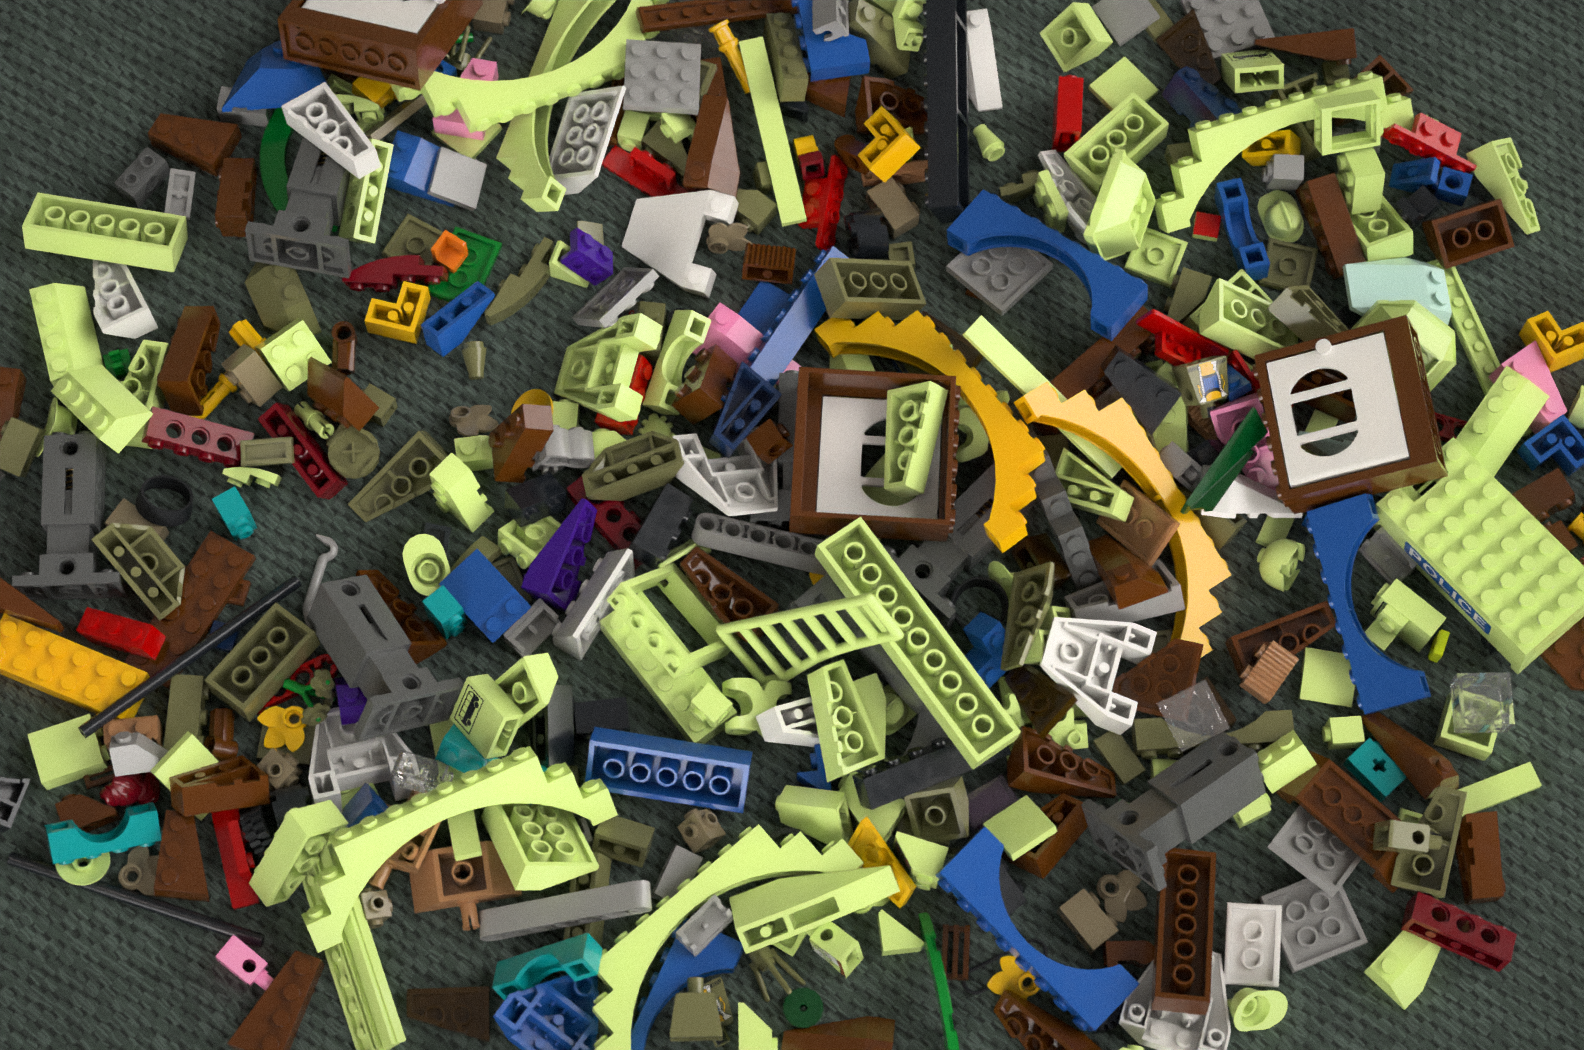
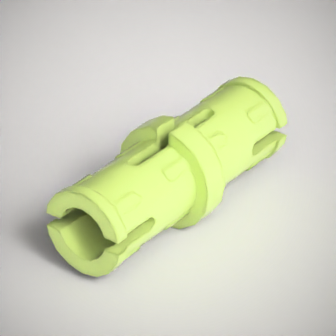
[294,401,334,439]

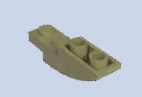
[484,237,554,326]

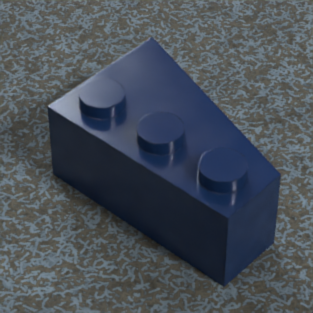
[1161,66,1242,128]
[709,361,782,459]

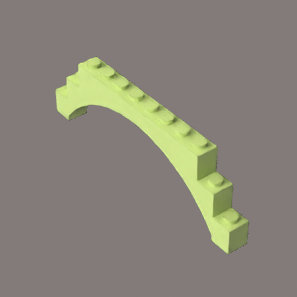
[390,0,669,133]
[496,0,616,212]
[1154,71,1439,233]
[301,746,618,953]
[593,824,864,1050]

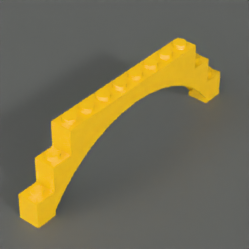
[814,310,1045,553]
[1013,381,1231,657]

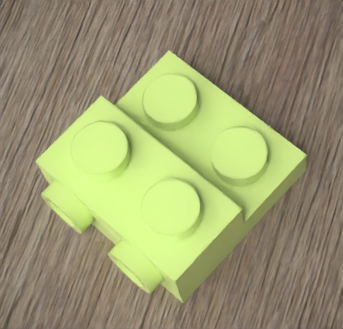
[498,516,561,569]

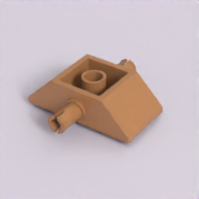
[367,785,441,890]
[409,825,522,931]

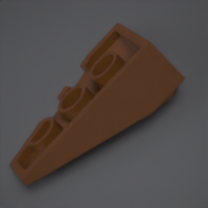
[1253,28,1357,66]
[356,570,447,664]

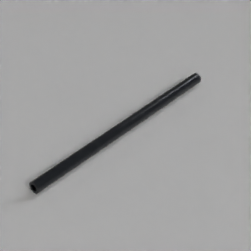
[78,575,302,738]
[7,852,265,947]

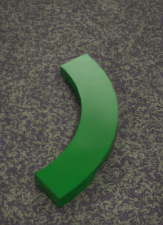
[260,108,294,212]
[918,912,960,1050]

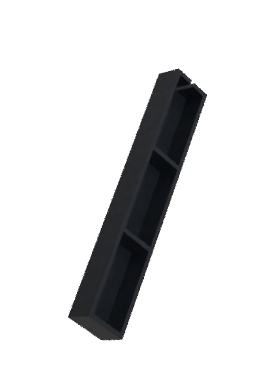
[923,0,970,223]

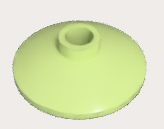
[55,852,110,885]

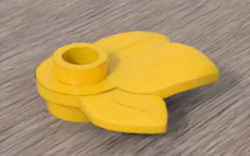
[257,706,307,752]
[987,956,1040,1000]

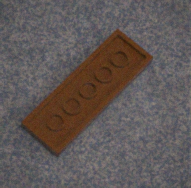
[124,531,256,690]

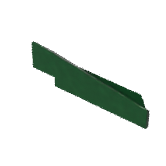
[1180,407,1268,514]

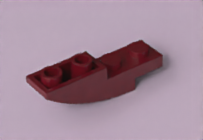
[342,255,449,293]

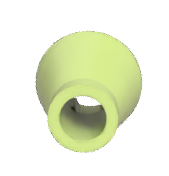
[973,124,1005,161]

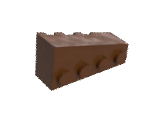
[157,306,221,416]
[1225,601,1336,682]
[227,950,325,1050]

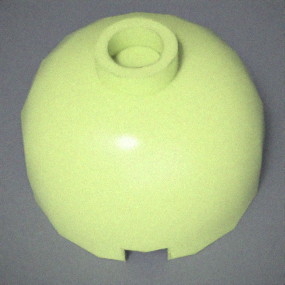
[1257,538,1305,592]

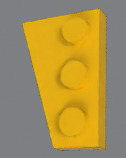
[848,817,917,908]

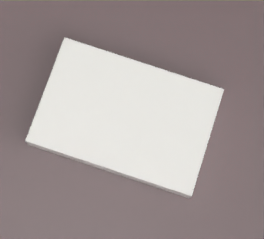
[1224,902,1282,988]

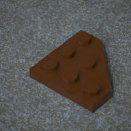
[1540,617,1584,691]
[1112,638,1204,722]

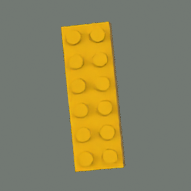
[0,613,150,720]

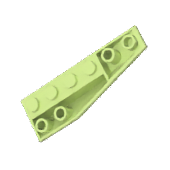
[729,865,900,954]

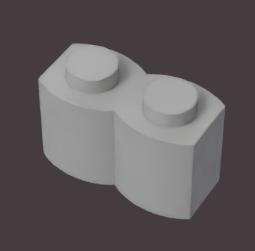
[539,425,595,468]

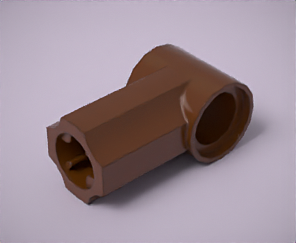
[332,321,358,375]
[203,708,238,762]

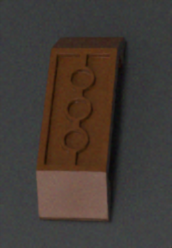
[1276,749,1401,893]

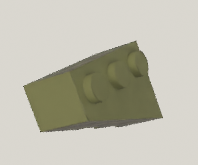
[849,0,911,80]
[1267,285,1349,342]

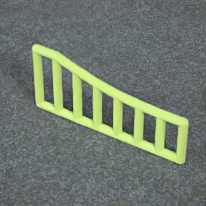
[715,593,904,686]

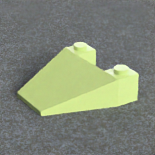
[554,313,662,422]

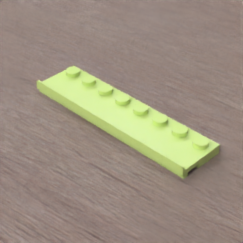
[302,845,406,1050]

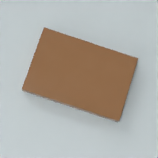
[1096,480,1180,567]

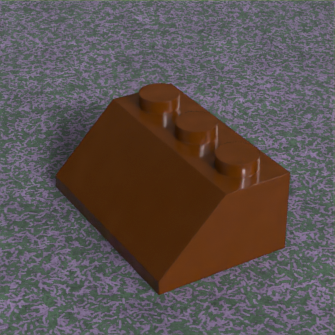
[1421,199,1515,269]
[307,357,379,431]

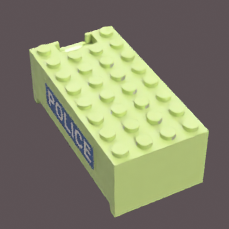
[1373,437,1584,675]

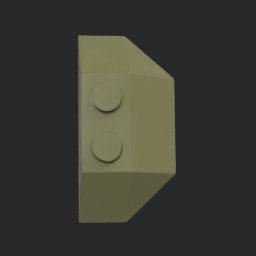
[245,262,322,335]
[582,431,684,501]
[91,523,185,621]

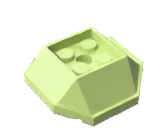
[1083,148,1156,261]
[1350,300,1456,403]

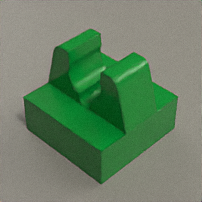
[103,348,132,379]

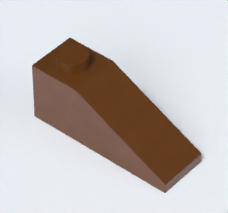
[0,367,27,441]

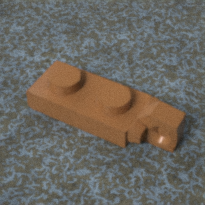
[861,160,928,187]

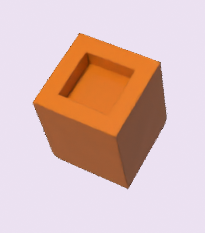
[431,230,469,274]

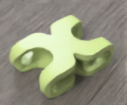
[941,390,1010,462]
[722,678,792,737]

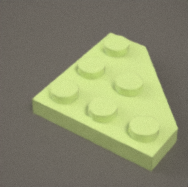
[1133,361,1189,453]

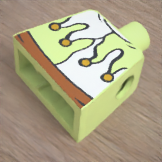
[805,921,864,978]

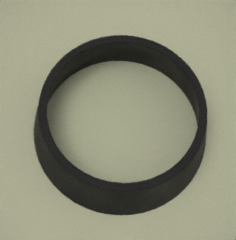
[135,475,193,527]
[951,577,1009,628]

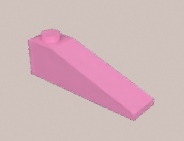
[1210,393,1279,491]

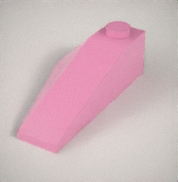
[692,303,801,385]

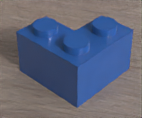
[1516,414,1584,477]
[963,612,1008,688]

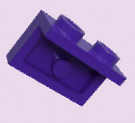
[561,227,613,285]

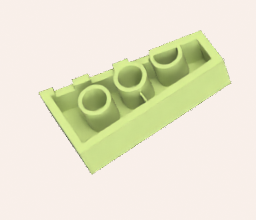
[121,340,170,449]
[884,381,948,498]
[807,659,885,782]
[249,800,348,907]

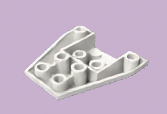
[1119,951,1231,1050]

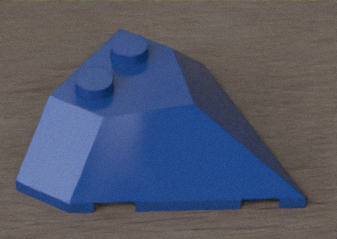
[222,40,330,112]
[493,974,599,1050]

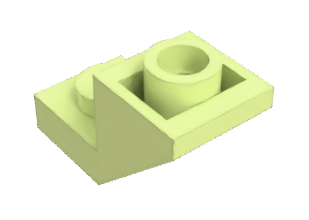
[892,0,925,52]
[660,113,696,144]
[1365,604,1409,652]

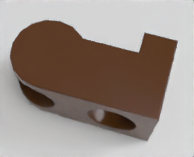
[834,135,871,175]
[1102,940,1154,968]

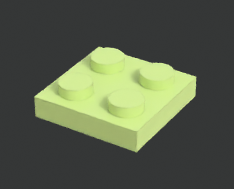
[1033,169,1069,233]

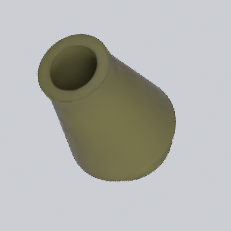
[461,341,487,380]

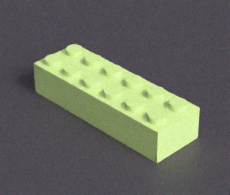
[22,193,188,272]
[599,591,737,744]

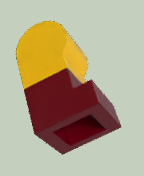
[793,135,825,181]

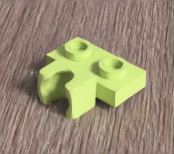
[1033,707,1088,750]

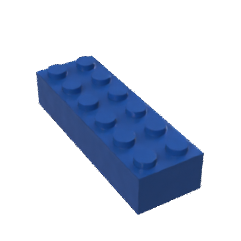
[585,727,753,813]

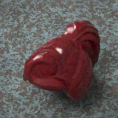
[100,772,160,807]

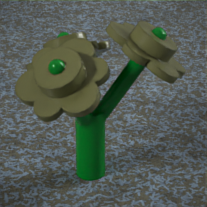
[283,669,336,726]

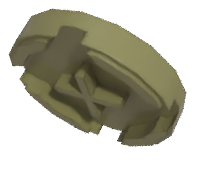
[328,428,380,479]

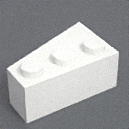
[756,697,820,747]

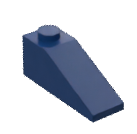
[421,281,495,357]

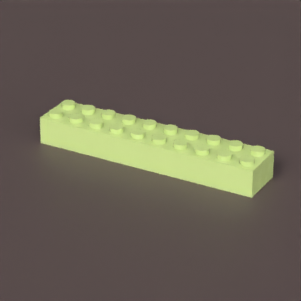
[814,517,1021,769]

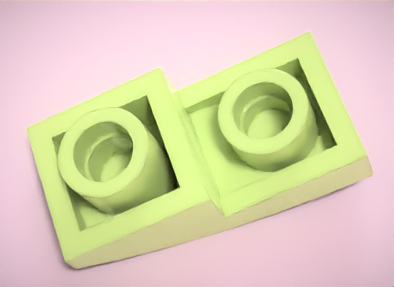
[335,94,384,124]
[222,467,282,488]

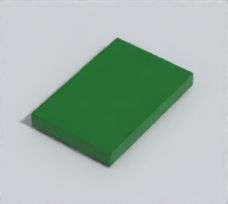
[428,226,502,302]

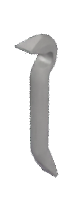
[303,534,338,630]

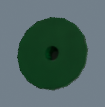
[783,988,824,1028]

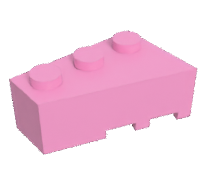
[433,58,499,141]
[1488,340,1567,434]

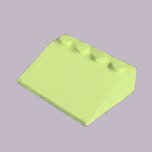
[481,803,599,891]

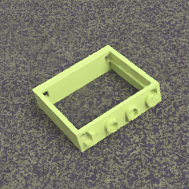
[607,562,740,679]

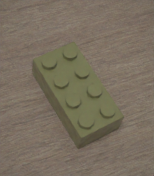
[814,258,926,320]
[204,603,320,722]

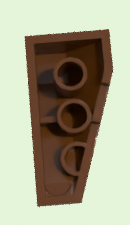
[855,76,928,136]
[683,94,740,198]
[1088,534,1168,610]
[680,546,779,643]
[0,578,65,632]
[1361,712,1459,799]
[1007,726,1116,798]
[993,989,1102,1050]
[781,1016,895,1050]

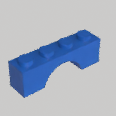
[1214,177,1270,281]

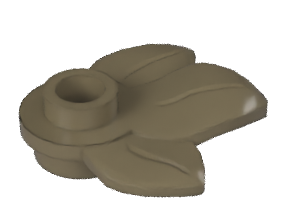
[706,222,753,254]
[449,405,498,437]
[118,846,159,896]
[1096,870,1147,923]

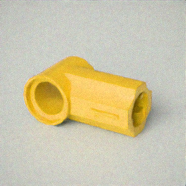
[229,319,267,365]

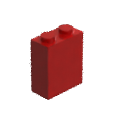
[1052,75,1084,152]

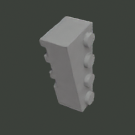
[1064,559,1185,622]

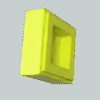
[1428,629,1450,663]

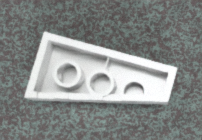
[281,82,381,179]

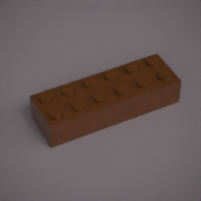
[1031,305,1155,436]
[1151,848,1216,1015]

